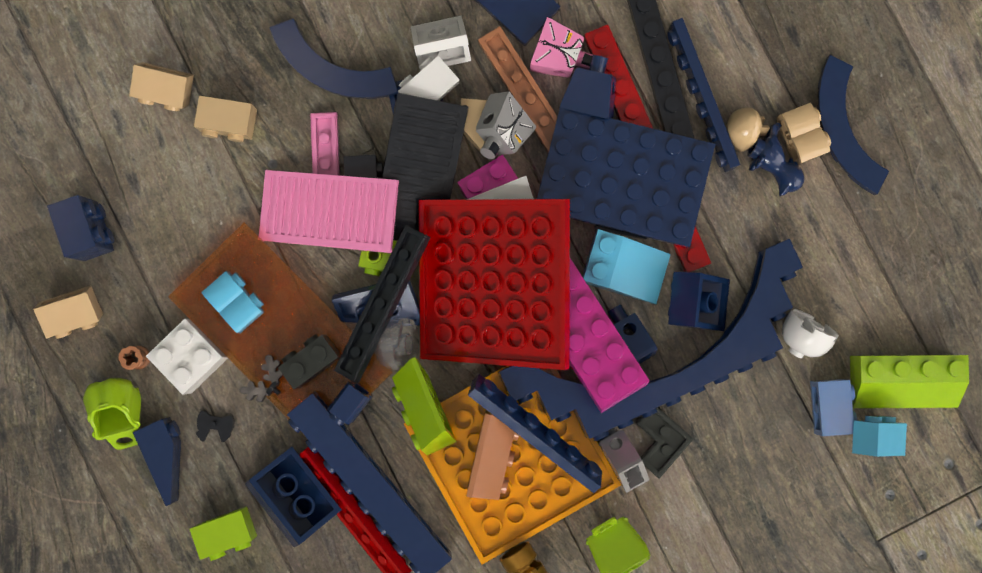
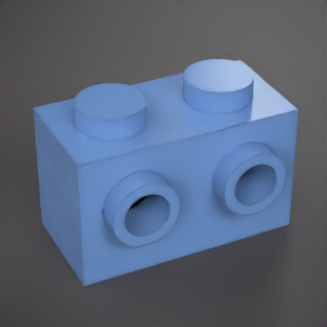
[810,379,857,436]

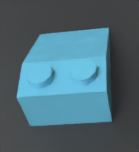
[582,229,671,305]

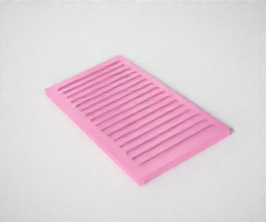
[258,170,399,253]

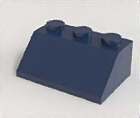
[245,447,341,547]

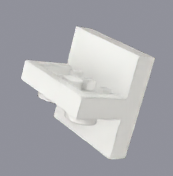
[411,16,471,71]

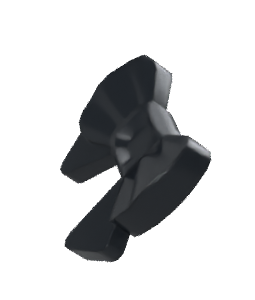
[196,410,235,442]

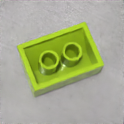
[392,357,456,455]

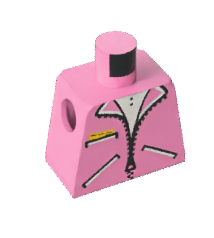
[529,17,593,78]

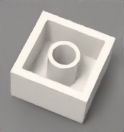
[146,318,230,395]

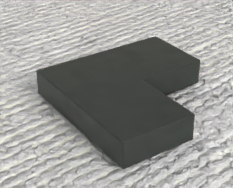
[636,407,693,479]

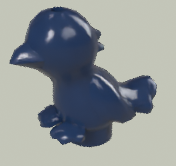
[747,122,805,196]

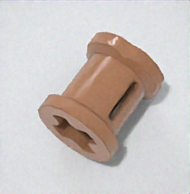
[118,346,150,370]

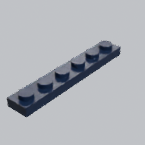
[667,18,741,172]
[468,374,602,493]

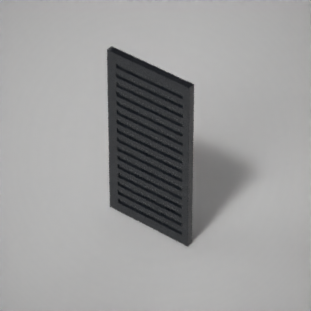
[381,93,468,240]

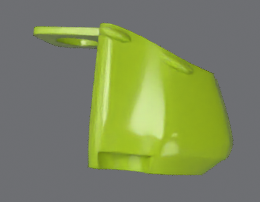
[83,378,141,450]
[586,517,650,573]

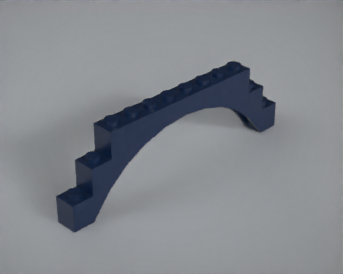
[498,239,803,441]

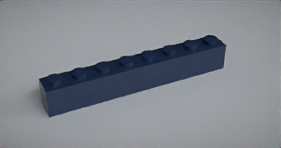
[287,391,452,573]

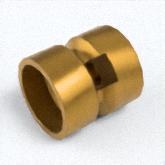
[500,541,548,573]

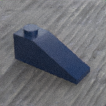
[133,417,181,506]

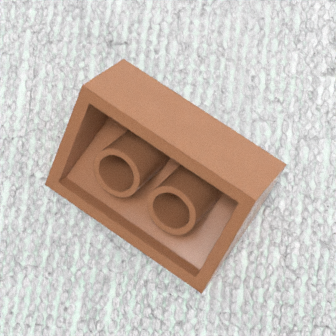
[466,410,519,500]

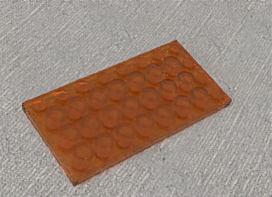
[168,222,393,436]

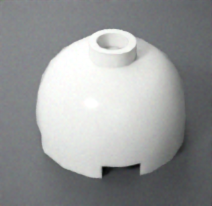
[782,309,839,358]

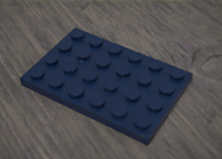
[537,108,715,248]

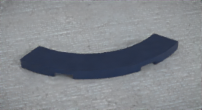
[269,19,399,99]
[817,55,889,195]

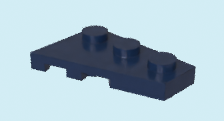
[331,281,420,326]

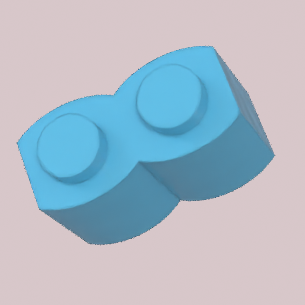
[201,271,265,333]

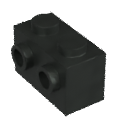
[278,334,341,390]

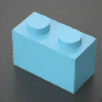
[852,416,907,457]

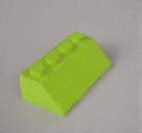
[850,355,969,408]

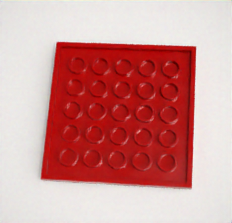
[419,199,570,370]

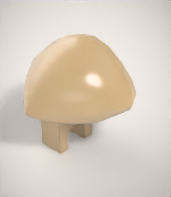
[726,108,770,152]

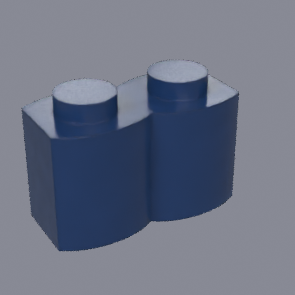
[328,381,373,426]

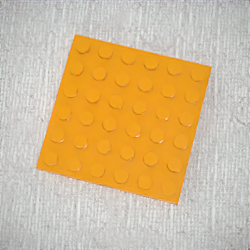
[404,366,621,564]

